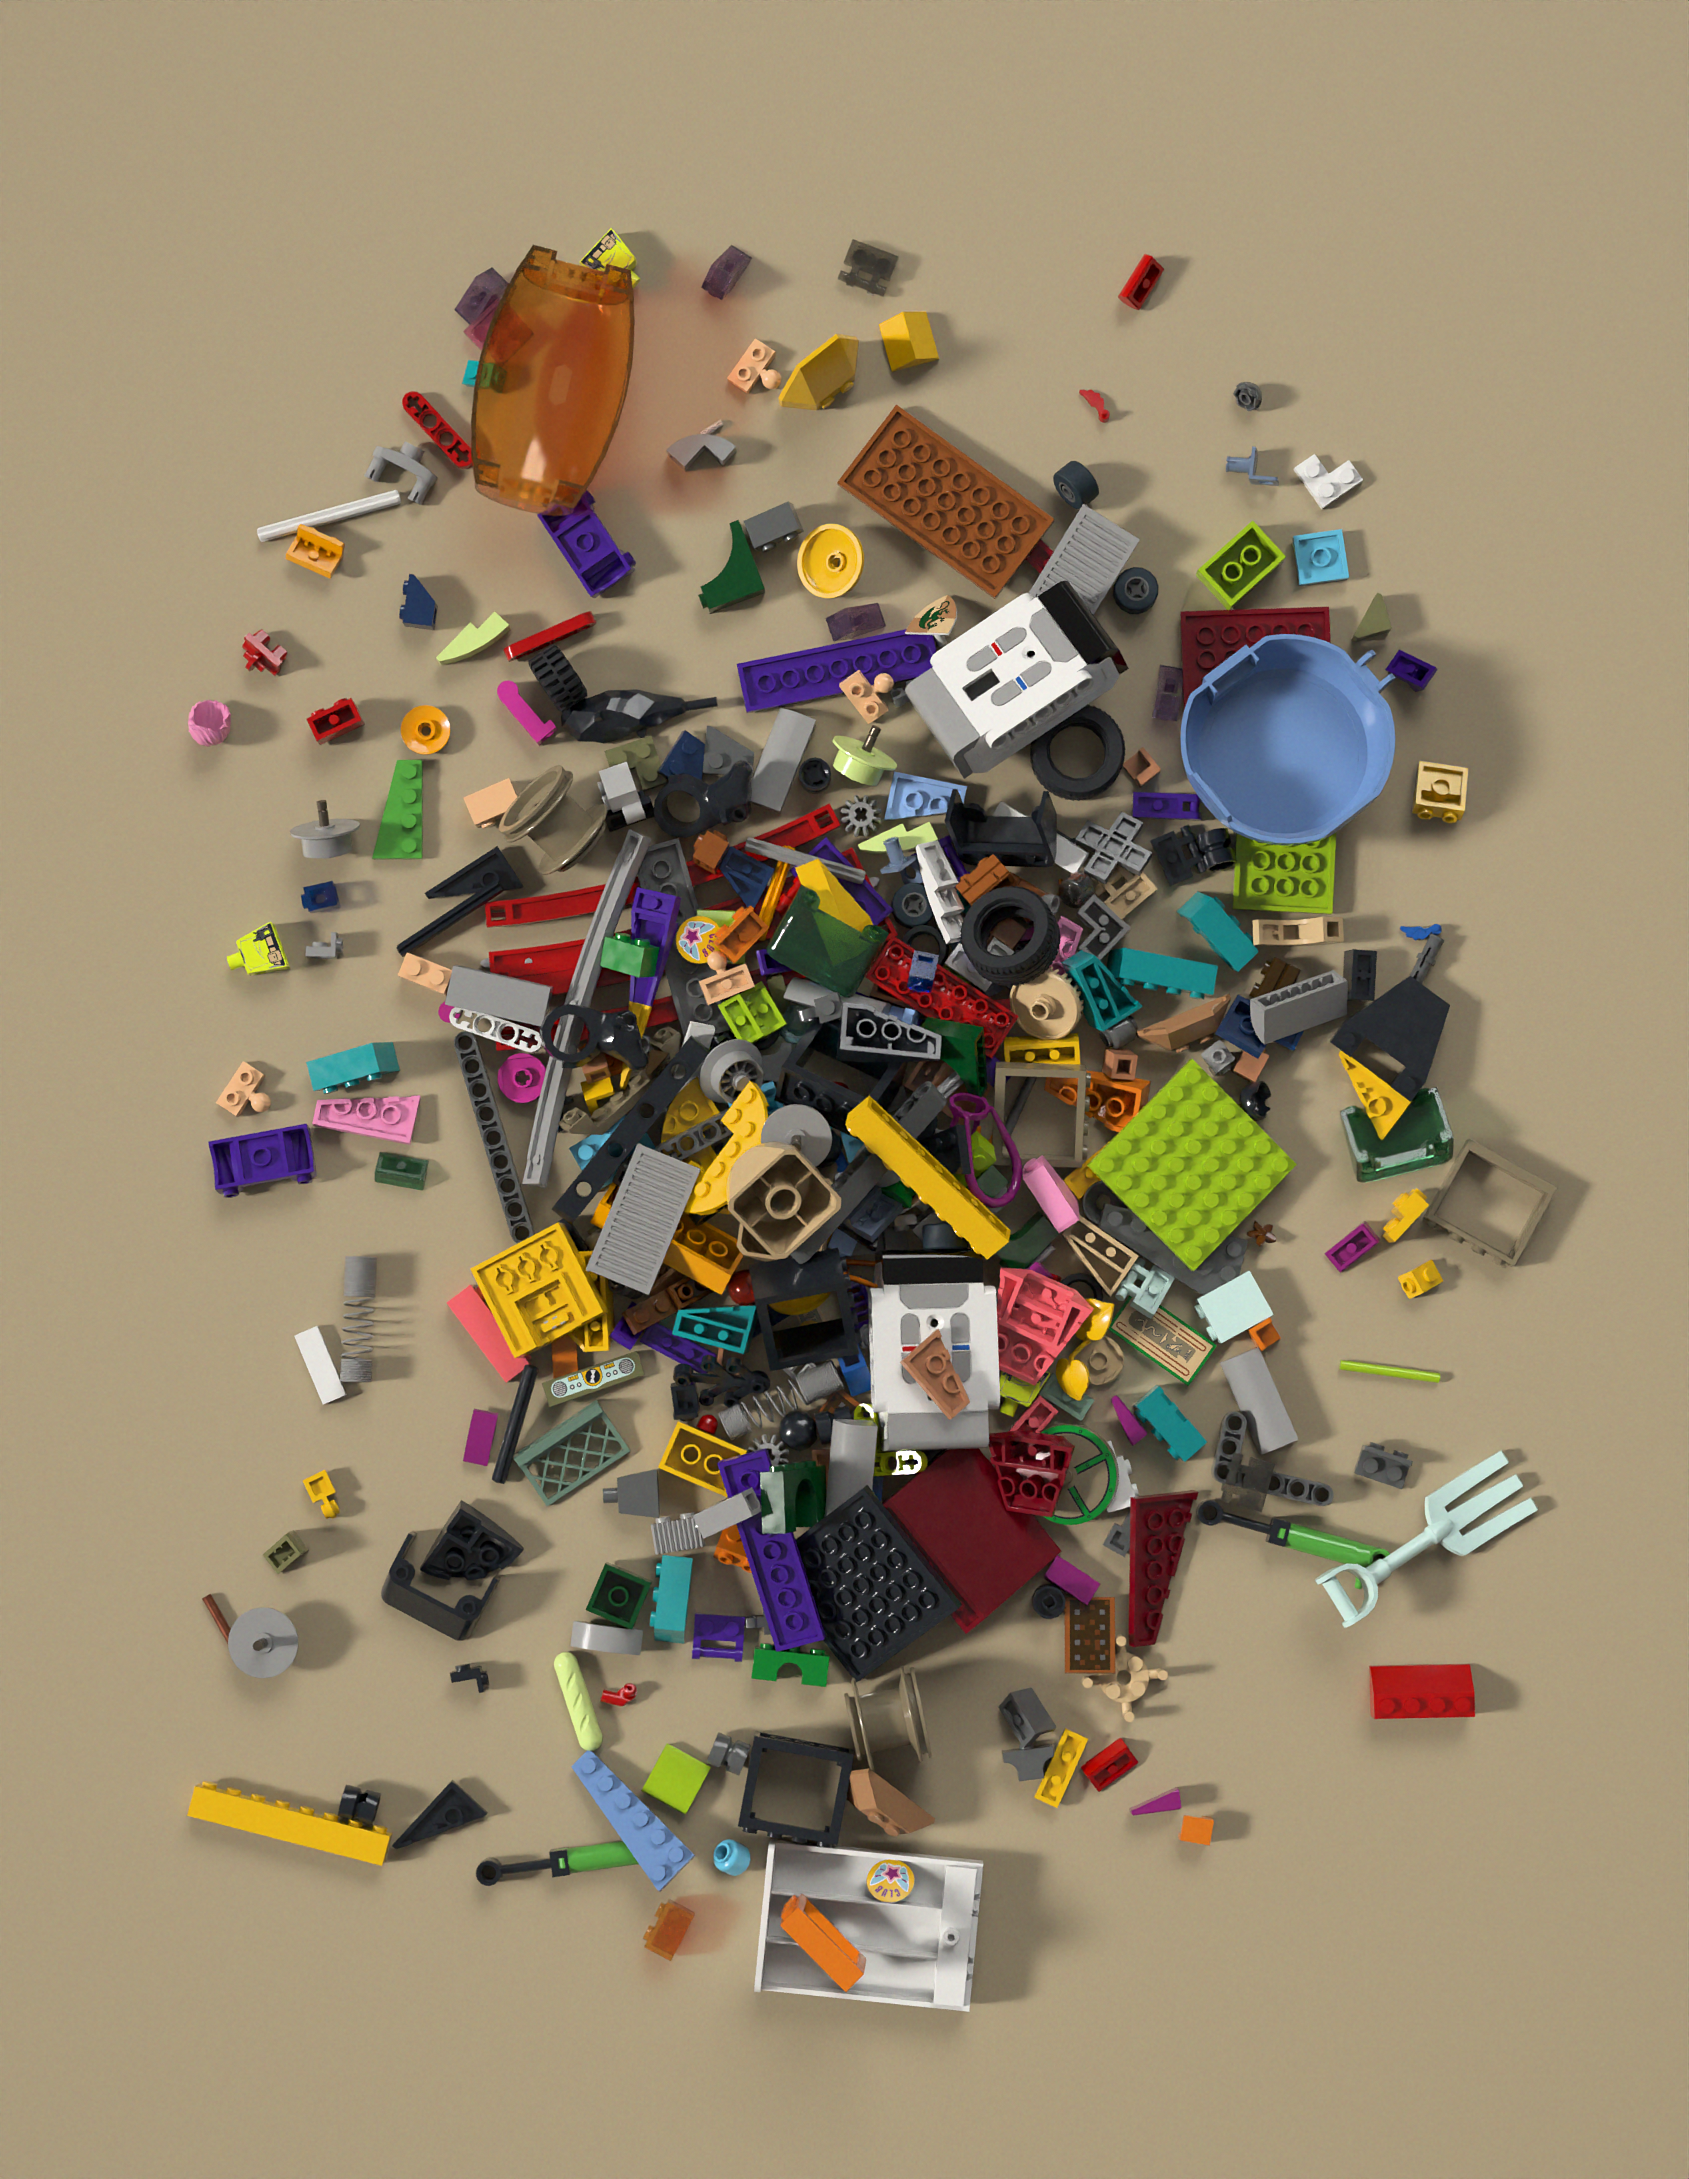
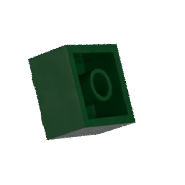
[586,1562,653,1630]

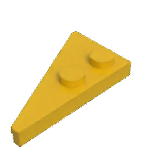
[1339,1051,1412,1140]

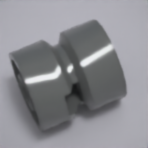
[706,1732,751,1776]

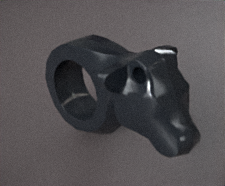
[654,760,754,838]
[539,1004,648,1071]

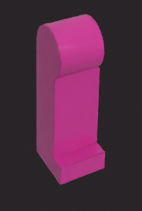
[497,680,558,746]

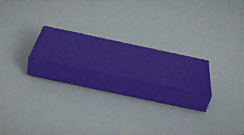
[640,1323,717,1374]

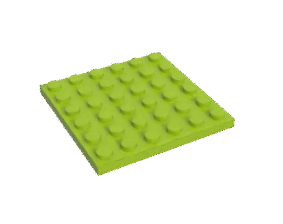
[1087,1059,1297,1271]

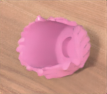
[188,700,231,747]

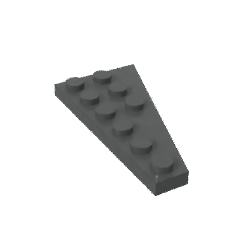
[1098,1203,1248,1296]

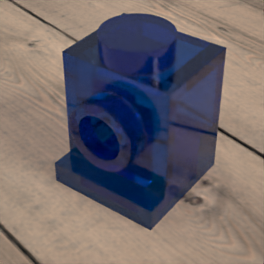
[301,881,341,913]

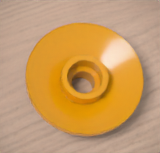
[401,705,450,755]

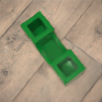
[751,1643,830,1687]

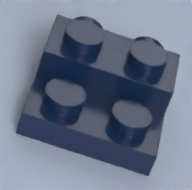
[1215,994,1267,1059]

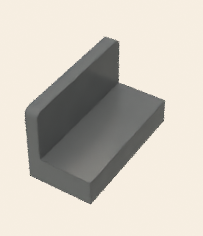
[998,1688,1056,1748]

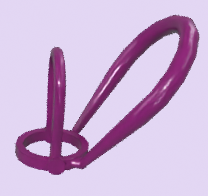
[948,1093,1023,1208]

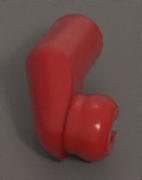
[601,1683,637,1707]

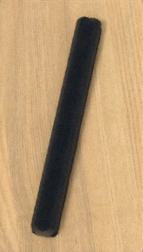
[396,880,503,957]
[492,1364,539,1484]

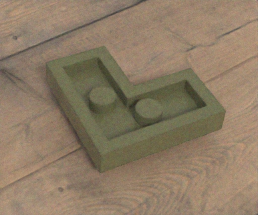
[604,736,667,791]

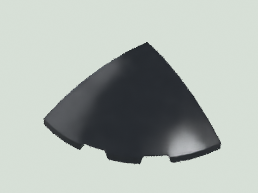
[420,1500,524,1581]

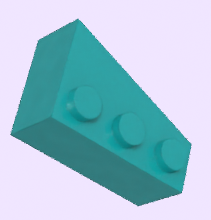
[1176,891,1259,972]
[1061,950,1143,1032]
[306,1042,400,1094]
[672,1304,758,1354]
[1134,1385,1207,1462]
[650,1555,693,1644]

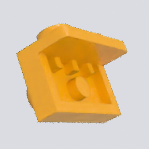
[285,524,345,579]

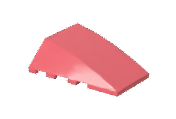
[997,1268,1094,1386]

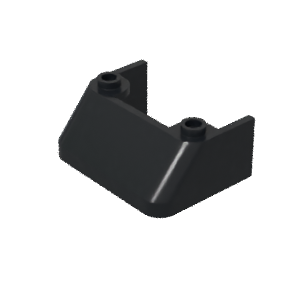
[944,789,1057,867]
[381,1531,501,1641]

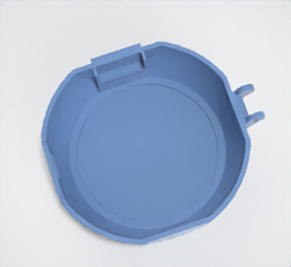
[1180,634,1396,846]

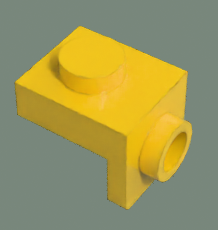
[1398,1259,1443,1299]

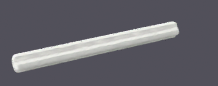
[257,490,401,542]

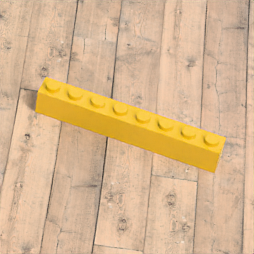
[845,1095,1010,1260]
[187,1781,393,1866]

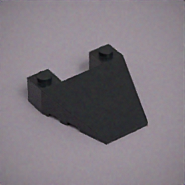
[1330,976,1450,1102]

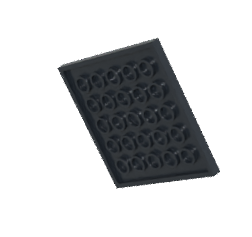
[795,1485,962,1682]

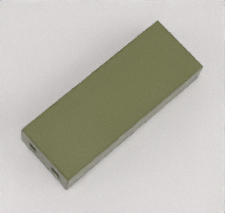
[766,973,793,1014]

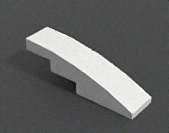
[992,801,1089,875]
[916,840,964,944]

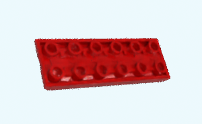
[865,935,1019,1058]

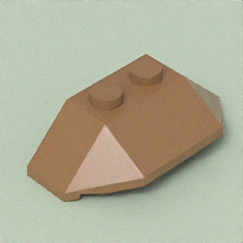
[1136,994,1231,1053]
[847,1768,935,1836]

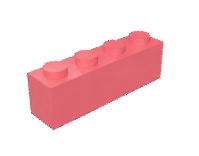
[447,1285,532,1383]

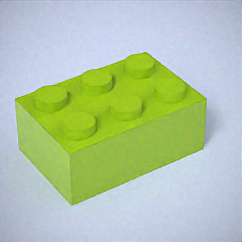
[1196,520,1286,610]

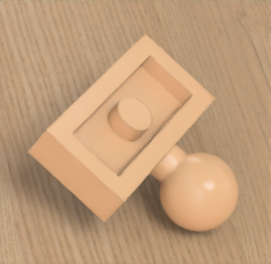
[727,339,781,394]
[839,670,894,724]
[698,951,755,1005]
[216,1061,271,1117]

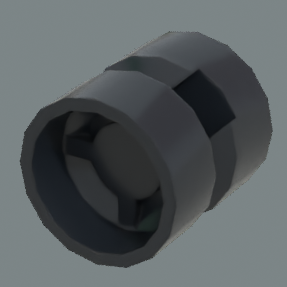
[799,757,831,794]
[1197,828,1237,872]
[814,1406,852,1445]
[1032,1584,1066,1619]
[338,1784,381,1825]

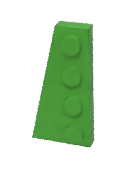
[372,760,423,860]

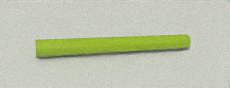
[1339,1360,1440,1383]

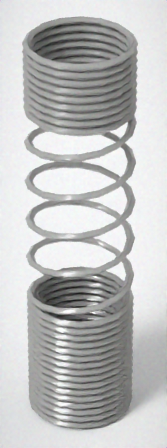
[340,1256,377,1382]
[719,1360,844,1441]

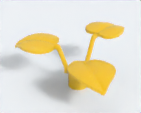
[1056,1298,1114,1401]

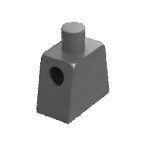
[603,1469,660,1518]

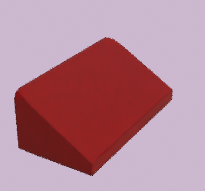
[1081,1738,1139,1792]

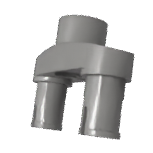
[364,441,438,505]

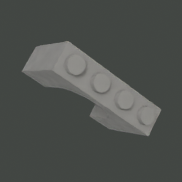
[693,1487,761,1539]

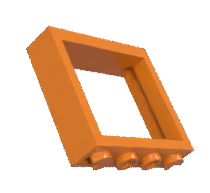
[780,1894,866,1992]

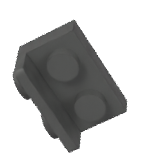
[1353,1442,1413,1489]

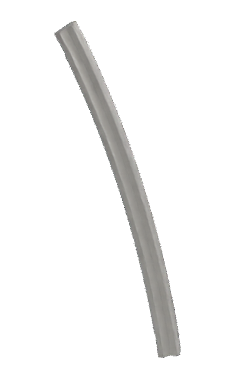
[522,829,651,1188]

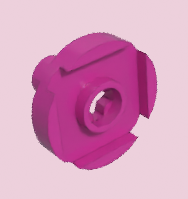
[497,1053,546,1103]

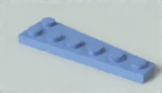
[571,1750,695,1892]

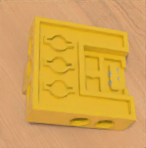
[470,1222,609,1359]

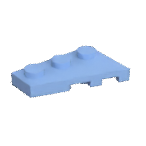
[884,771,967,821]

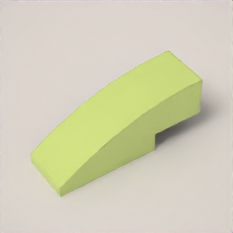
[436,612,511,665]
[858,822,938,854]

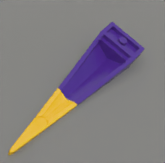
[620,887,682,1090]

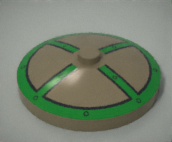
[1041,1424,1119,1525]

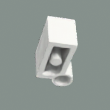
[597,762,646,825]

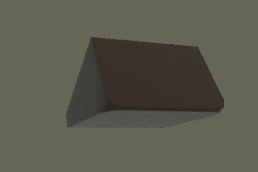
[646,1050,670,1080]

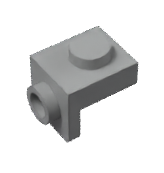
[1201,1040,1235,1076]

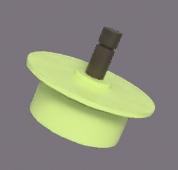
[833,725,897,786]

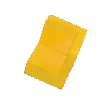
[580,1077,615,1116]

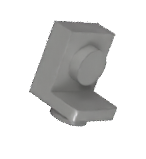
[305,932,343,959]

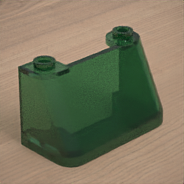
[766,885,889,998]
[1340,1087,1454,1183]

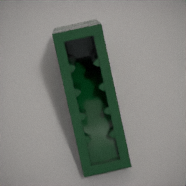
[698,520,765,614]
[919,1017,988,1098]

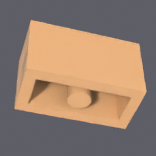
[464,778,518,829]
[398,953,452,996]

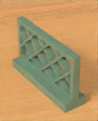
[514,1399,630,1506]

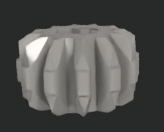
[841,795,882,837]
[748,1434,789,1466]

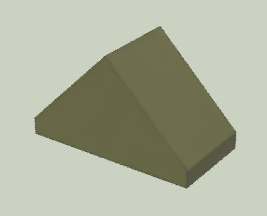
[1351,593,1392,642]
[263,1530,309,1574]

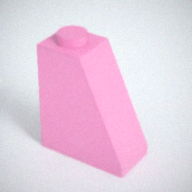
[1022,1155,1079,1233]

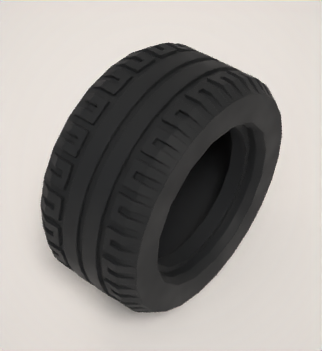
[1030,704,1126,801]
[960,886,1061,986]

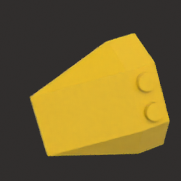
[778,334,859,410]

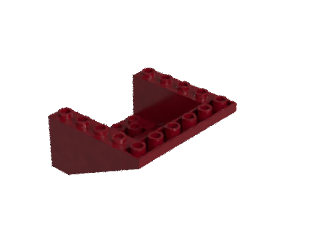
[882,1448,1062,1634]

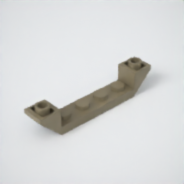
[558,1026,681,1135]

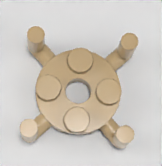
[1081,1634,1168,1722]

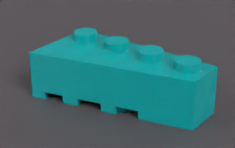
[1106,948,1218,1000]

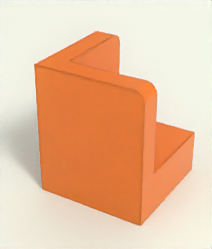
[1246,1317,1281,1352]
[1178,1815,1214,1846]

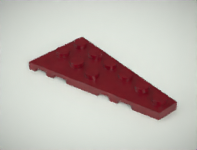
[1129,1490,1199,1647]

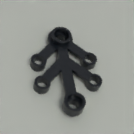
[673,1355,771,1408]

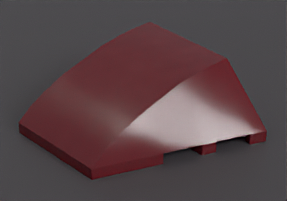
[988,1430,1075,1517]

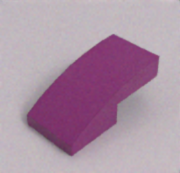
[463,1408,498,1466]

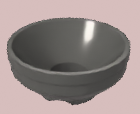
[1082,1181,1128,1225]

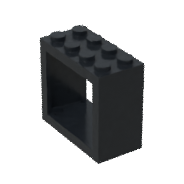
[774,1018,908,1142]
[749,1247,862,1371]
[738,1731,854,1848]

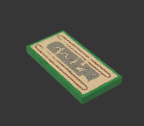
[1108,1295,1217,1386]

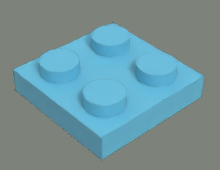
[1292,529,1349,586]

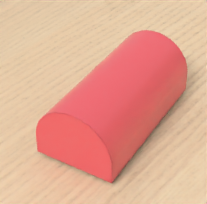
[1009,1395,1059,1433]

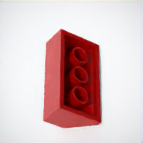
[1369,1664,1475,1719]

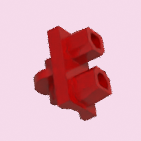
[242,629,288,676]

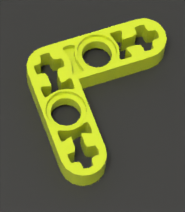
[854,1403,927,1476]

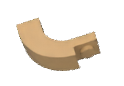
[1252,916,1344,947]

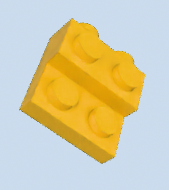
[1412,761,1468,823]
[1382,1188,1429,1243]

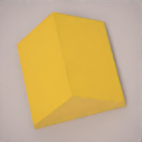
[879,311,939,372]

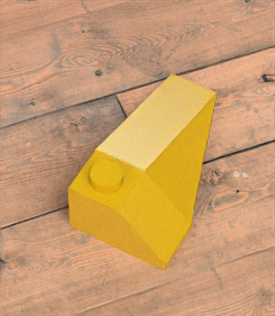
[795,858,880,965]

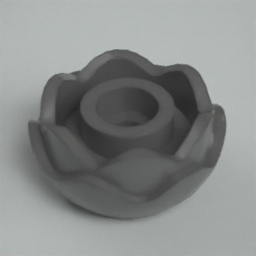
[1233,382,1262,411]

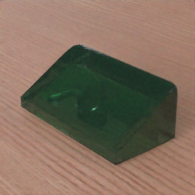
[375,1152,429,1190]

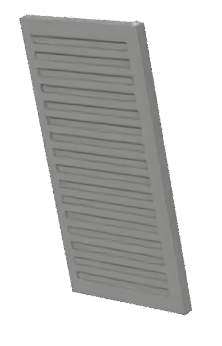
[1029,504,1140,621]
[586,1143,701,1295]

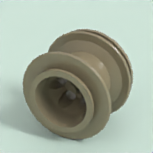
[498,765,608,875]
[844,1667,933,1772]

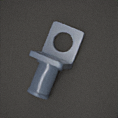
[1226,446,1279,486]
[880,837,923,885]

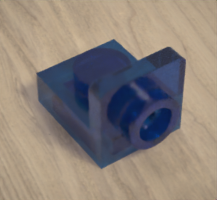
[907,950,939,993]

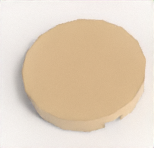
[1074,1336,1124,1385]

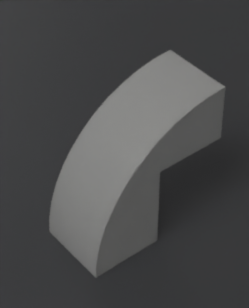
[666,434,737,472]
[570,1621,643,1655]

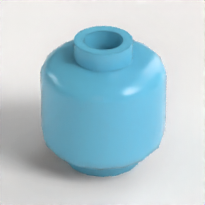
[713,1839,750,1876]

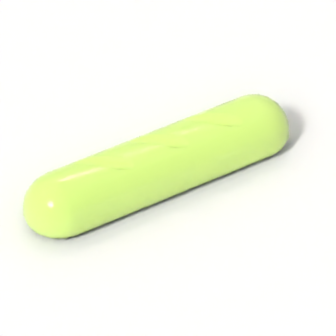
[554,1652,603,1751]

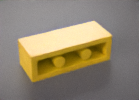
[1004,1033,1080,1065]

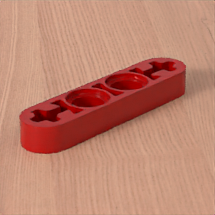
[402,391,475,469]
[503,611,596,662]

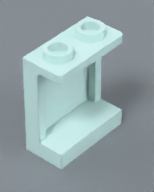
[1194,1271,1274,1343]

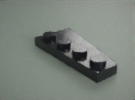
[918,1125,971,1174]

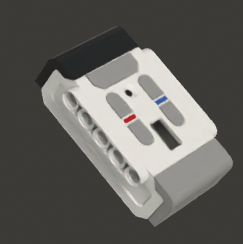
[905,580,1129,779]
[868,1248,1000,1451]

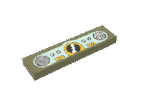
[542,1351,645,1407]

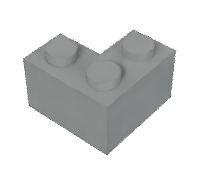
[1076,894,1130,961]

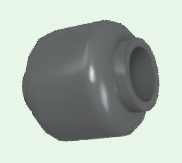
[1099,1016,1138,1049]

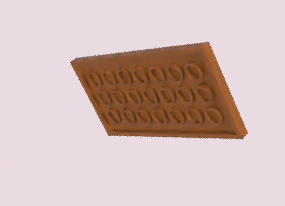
[837,405,1055,599]

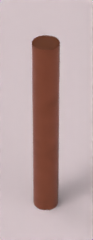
[202,1594,231,1644]

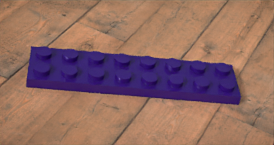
[737,629,936,713]
[717,1448,826,1652]

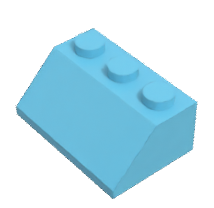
[569,1114,656,1190]

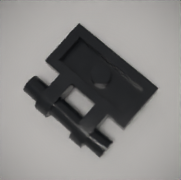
[1150,824,1206,886]

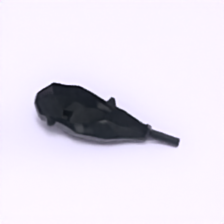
[561,689,718,744]

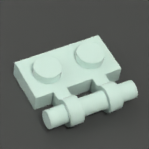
[1115,1258,1175,1319]

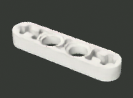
[449,1007,543,1053]

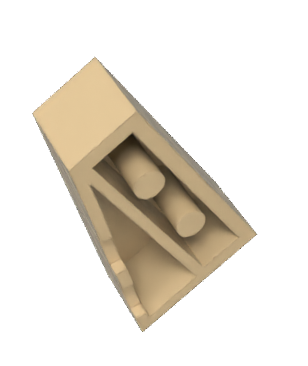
[1061,1215,1139,1297]

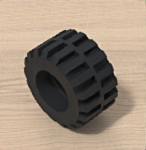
[528,644,588,712]

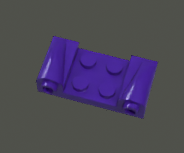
[537,487,636,598]
[208,1124,317,1198]

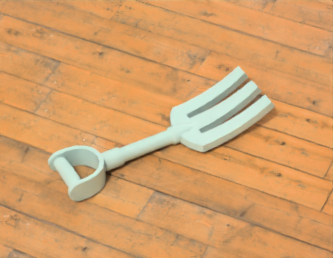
[1315,1450,1538,1628]

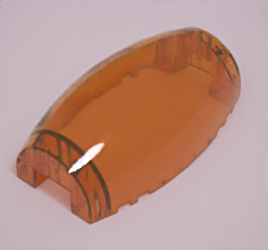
[471,245,635,516]

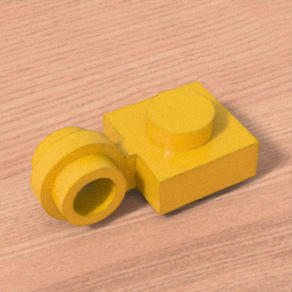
[302,1470,340,1519]

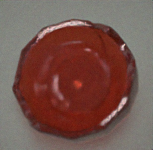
[728,1269,756,1305]

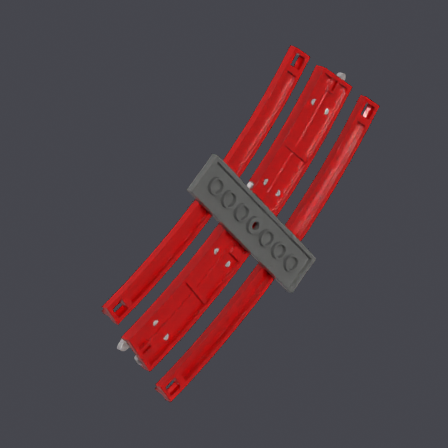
[480,803,898,1051]

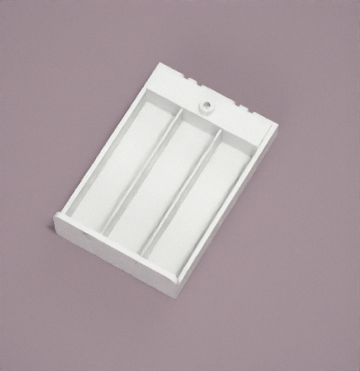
[754,1839,983,2012]

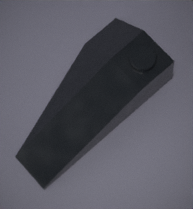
[836,1002,941,1062]

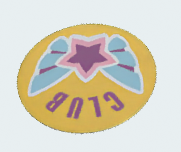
[676,916,720,964]
[867,1859,914,1903]

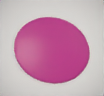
[438,1002,460,1023]

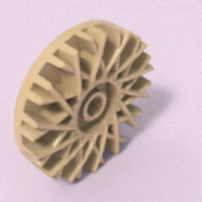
[1009,967,1084,1040]

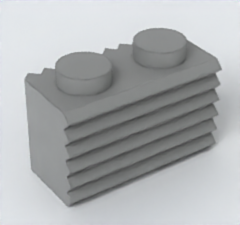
[651,1512,706,1554]

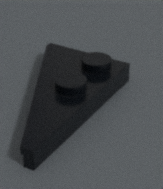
[425,846,524,899]
[392,1780,488,1849]

